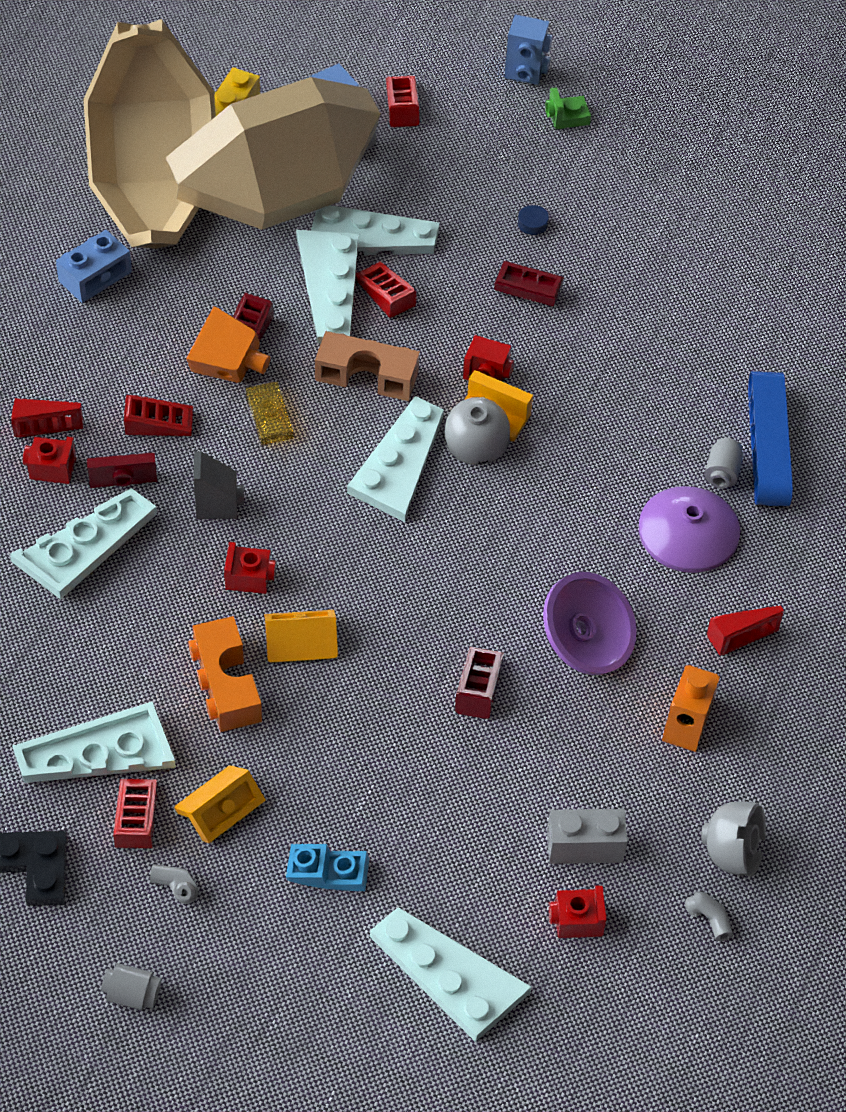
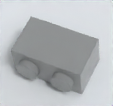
[547,809,627,864]

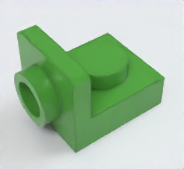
[545,87,591,129]

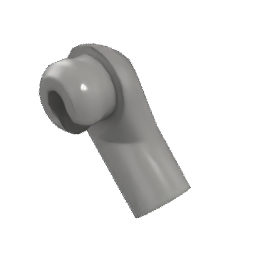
[150,864,198,904]
[685,891,733,941]

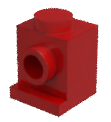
[463,335,515,382]
[23,437,76,484]
[224,542,277,594]
[549,885,606,938]

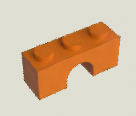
[188,616,262,732]

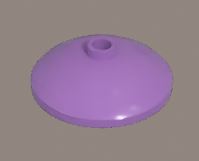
[638,486,740,573]
[543,572,636,675]

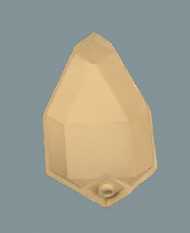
[84,19,216,249]
[166,77,380,229]

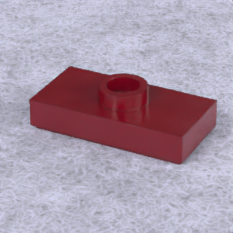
[494,261,564,307]
[87,452,157,488]

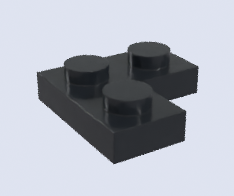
[0,831,68,906]

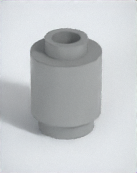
[704,438,744,488]
[101,963,161,1010]

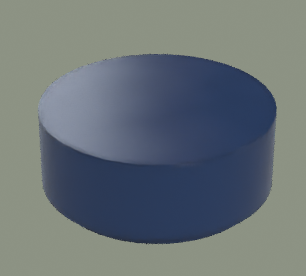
[517,205,549,235]

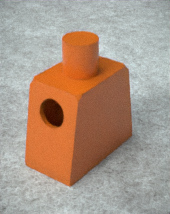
[186,306,270,383]
[662,665,720,752]

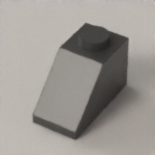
[194,451,244,519]

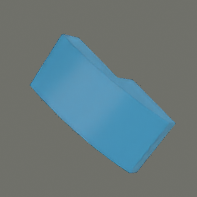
[286,844,370,891]

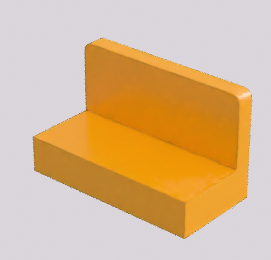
[465,370,533,441]
[264,610,338,662]
[174,765,266,843]

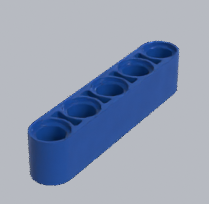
[748,371,793,507]

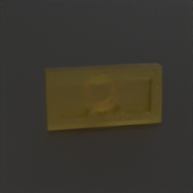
[245,382,293,445]

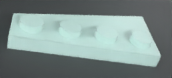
[311,205,439,255]
[296,230,359,344]
[347,396,444,522]
[10,488,157,599]
[13,702,176,783]
[370,907,531,1042]

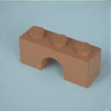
[315,331,420,401]

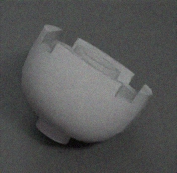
[445,397,510,465]
[701,801,766,876]

